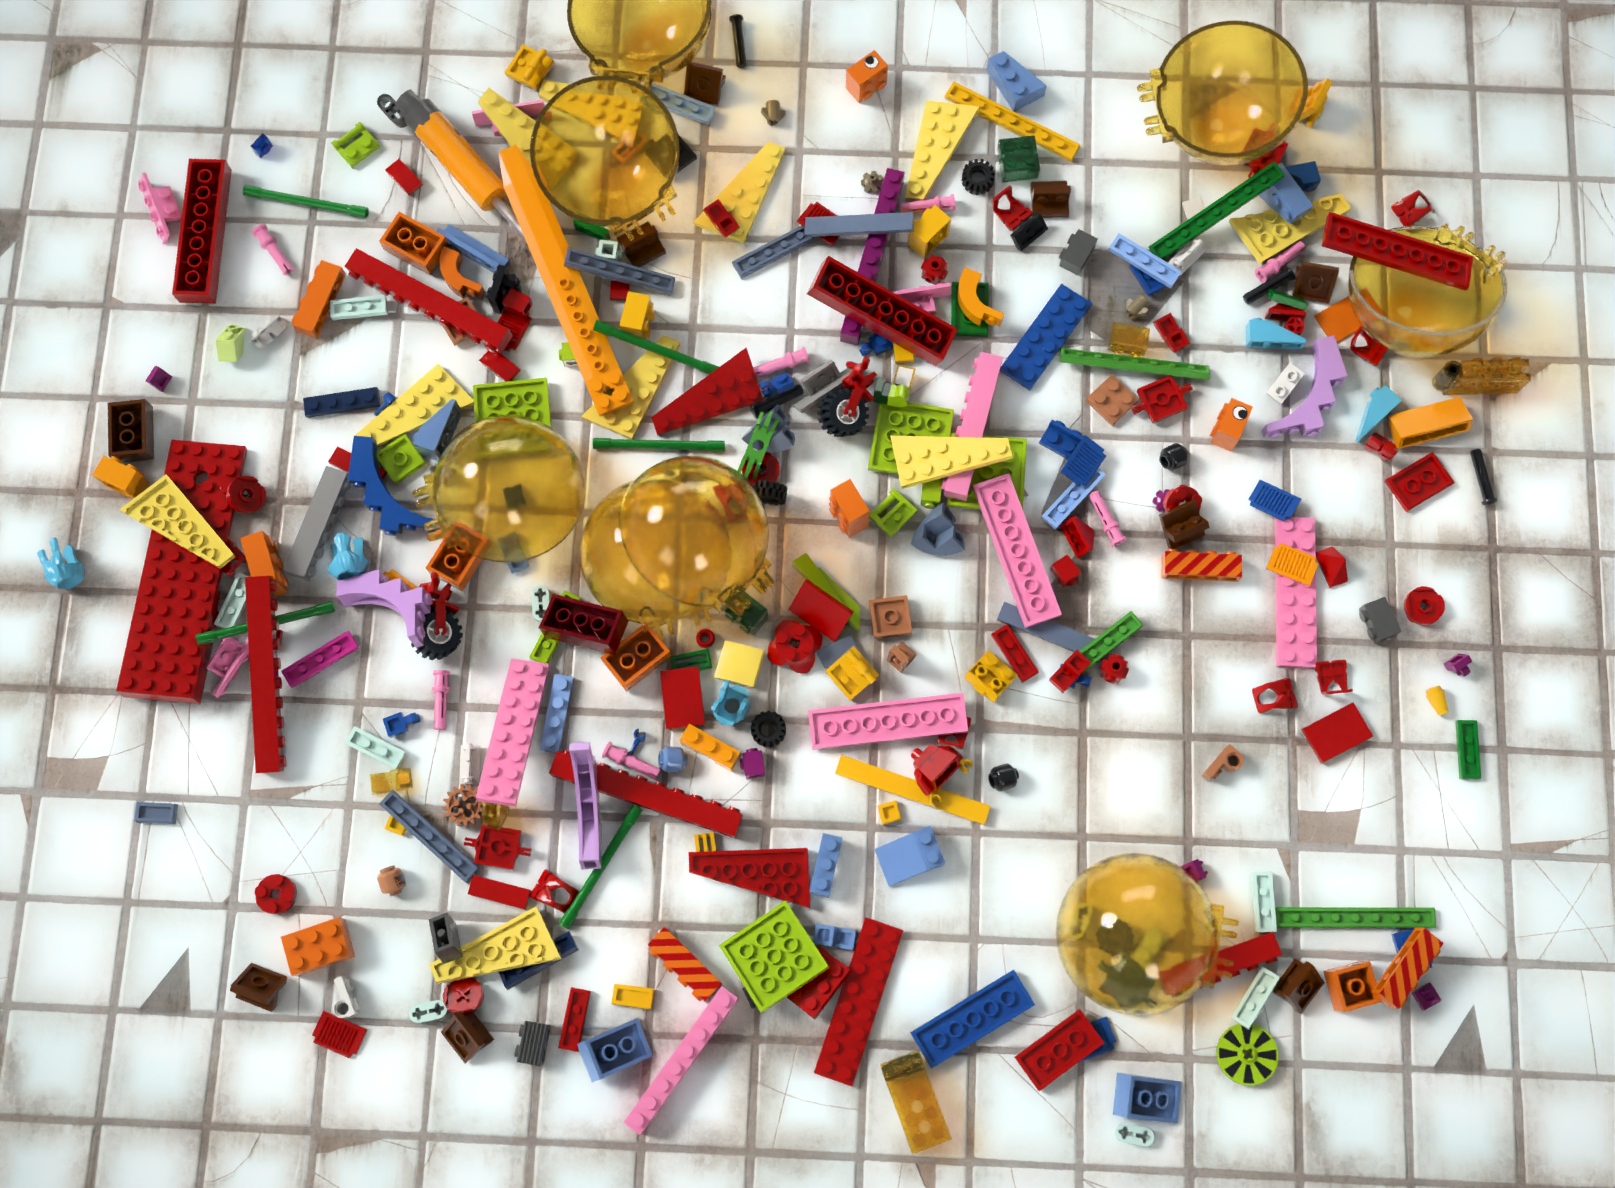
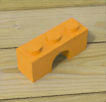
[679,724,741,772]

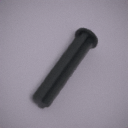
[729,14,746,68]
[1243,267,1295,304]
[749,384,803,419]
[1470,449,1498,505]

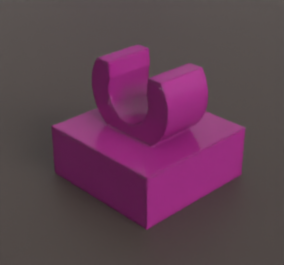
[146,366,172,392]
[1444,653,1473,677]
[1181,859,1208,885]
[1411,982,1442,1011]

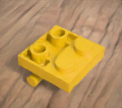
[505,44,554,91]
[1292,78,1333,127]
[824,646,879,701]
[964,650,1018,703]

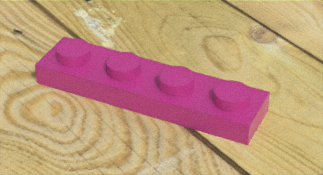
[281,631,359,688]

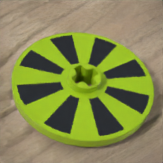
[1216,1024,1279,1086]

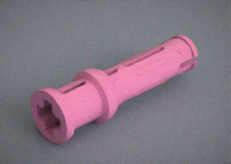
[900,194,955,213]
[252,224,294,275]
[1255,241,1306,283]
[753,347,810,378]
[1088,491,1127,547]
[432,670,450,730]
[602,741,661,780]

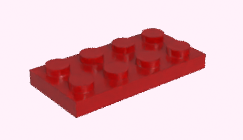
[1014,1009,1104,1091]

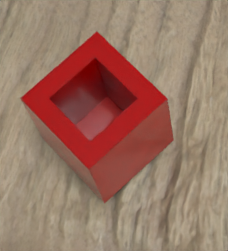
[502,288,533,320]
[1050,554,1081,587]

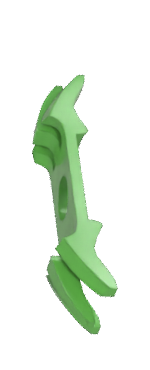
[737,411,780,480]

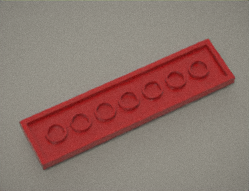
[1322,212,1474,291]
[814,917,903,1087]

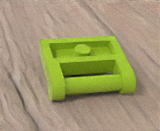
[331,122,380,168]
[869,488,918,538]

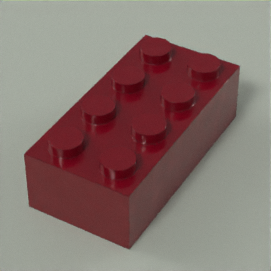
[539,594,629,655]

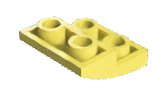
[714,641,765,688]

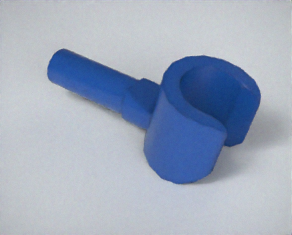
[374,392,396,416]
[628,729,646,756]

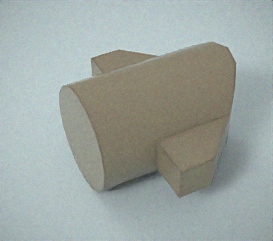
[761,100,786,126]
[1126,295,1150,320]

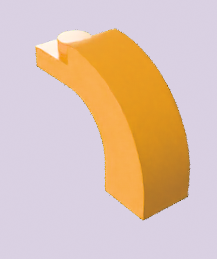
[958,267,1004,327]

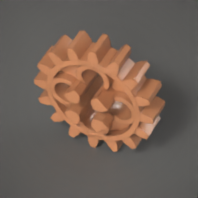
[442,784,487,827]

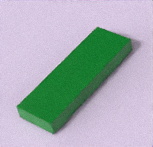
[1455,720,1481,780]

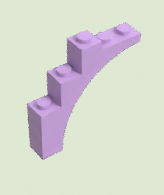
[1262,335,1347,438]
[336,569,432,648]
[569,741,602,870]

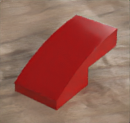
[385,159,423,196]
[703,199,740,238]
[1153,313,1190,353]
[479,350,521,382]
[1049,650,1091,693]

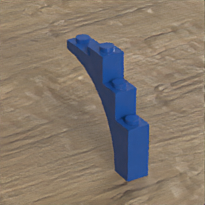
[348,436,442,536]

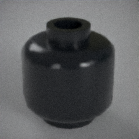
[1159,443,1188,471]
[988,763,1019,792]

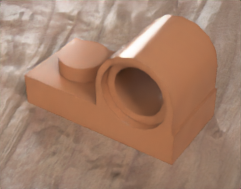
[887,642,917,673]
[1201,744,1244,781]

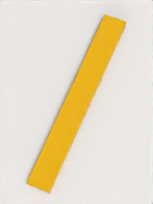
[945,81,1080,162]
[835,755,990,825]

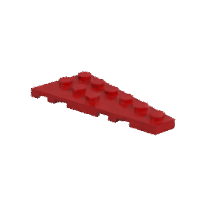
[651,347,764,435]
[689,848,810,908]

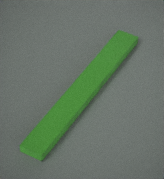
[1060,348,1210,380]
[1275,907,1436,928]

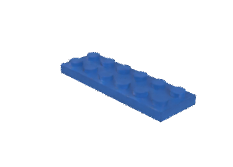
[1000,283,1092,391]
[910,969,1035,1069]

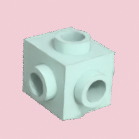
[595,240,623,261]

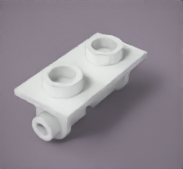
[1168,239,1206,275]
[251,315,287,349]
[459,743,481,784]

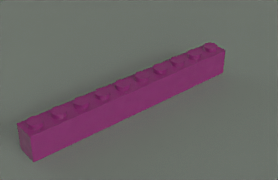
[840,168,905,346]

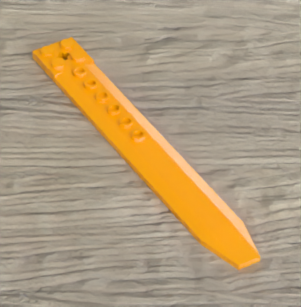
[499,145,634,417]

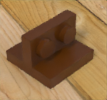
[684,61,726,105]
[1030,181,1071,218]
[617,221,666,267]
[1292,261,1339,303]
[1159,500,1210,549]
[1273,959,1325,1014]
[230,963,287,1012]
[441,1011,494,1064]

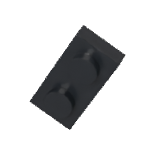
[1010,213,1048,251]

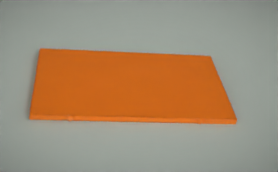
[1313,288,1382,342]

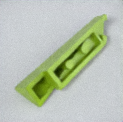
[792,553,860,633]

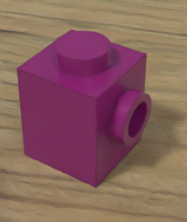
[739,748,765,779]

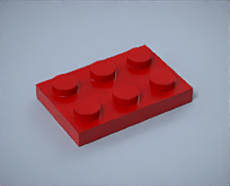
[787,946,852,1020]

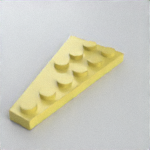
[1229,194,1351,265]
[429,906,562,984]

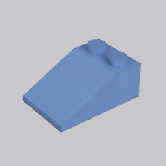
[413,399,463,463]
[874,826,945,886]
[577,1018,653,1083]
[1113,1073,1182,1123]

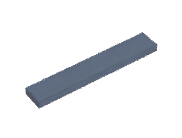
[804,212,914,237]
[732,225,819,279]
[564,247,675,296]
[997,602,1109,663]
[379,789,480,883]

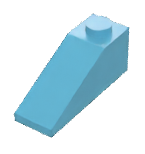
[1246,318,1306,350]
[1355,385,1402,442]

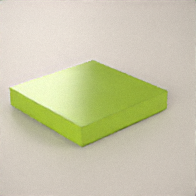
[376,434,427,485]

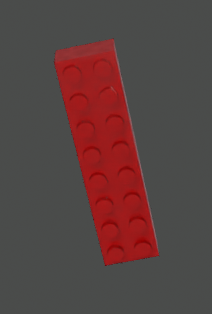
[172,159,232,304]
[807,256,958,366]

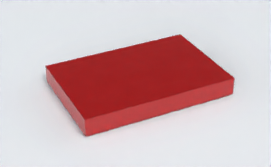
[1384,452,1455,512]
[788,579,854,642]
[660,666,705,729]
[1301,702,1373,764]

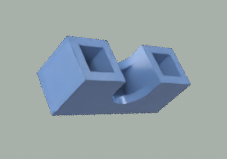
[810,833,842,898]

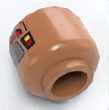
[377,865,406,896]

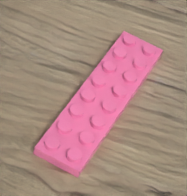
[973,473,1062,628]
[1275,517,1317,668]
[476,658,550,807]
[808,693,968,750]

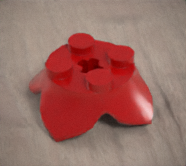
[767,620,822,674]

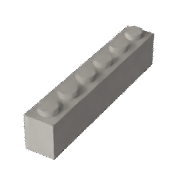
[283,466,352,581]

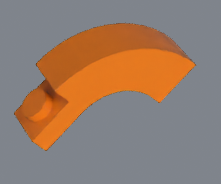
[439,246,486,299]

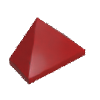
[1265,303,1306,321]
[1060,516,1094,559]
[1316,546,1348,588]

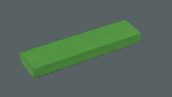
[1079,611,1144,673]

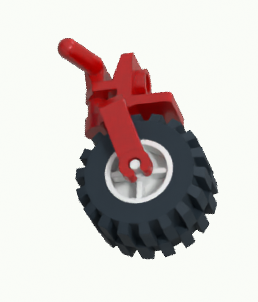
[817,357,877,437]
[411,572,463,660]

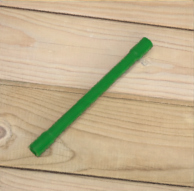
[243,185,369,218]
[593,320,719,375]
[593,438,725,452]
[196,601,335,646]
[558,804,643,930]

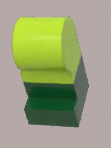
[873,378,910,407]

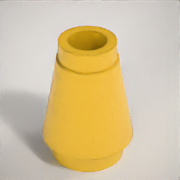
[1425,685,1449,716]

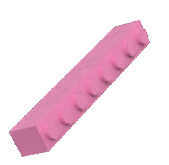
[941,352,1003,501]
[623,986,739,1135]

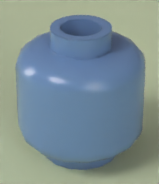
[658,746,688,772]

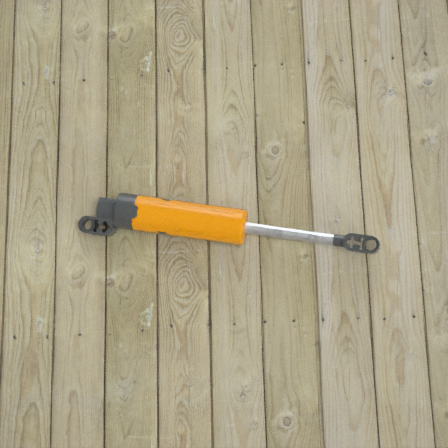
[377,89,527,243]

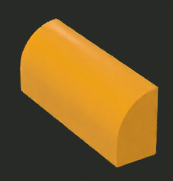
[1388,397,1473,449]

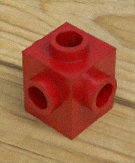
[921,254,948,285]
[1099,654,1129,684]

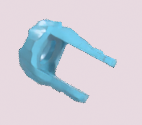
[328,533,370,581]
[37,538,85,589]
[711,680,751,726]

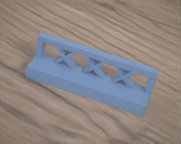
[436,224,510,273]

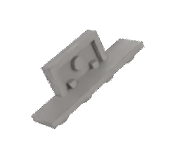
[793,359,852,413]

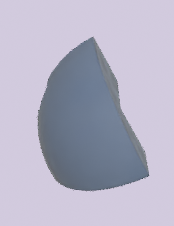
[742,404,795,453]
[911,502,965,556]

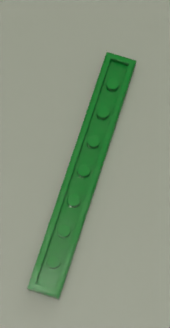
[1149,161,1285,260]

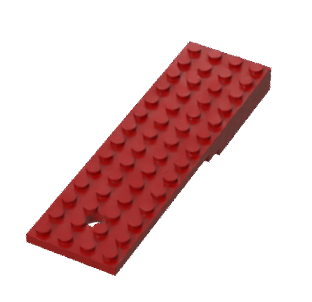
[116,440,247,705]

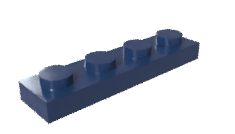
[303,387,381,418]
[499,931,579,990]

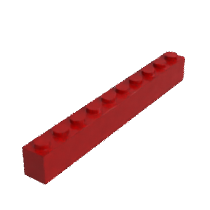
[345,248,513,354]
[245,576,287,773]
[549,750,743,839]

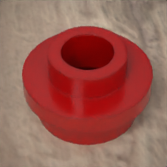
[696,629,715,648]

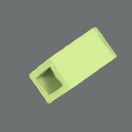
[216,324,246,362]

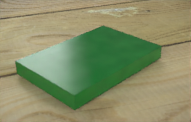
[951,282,989,337]

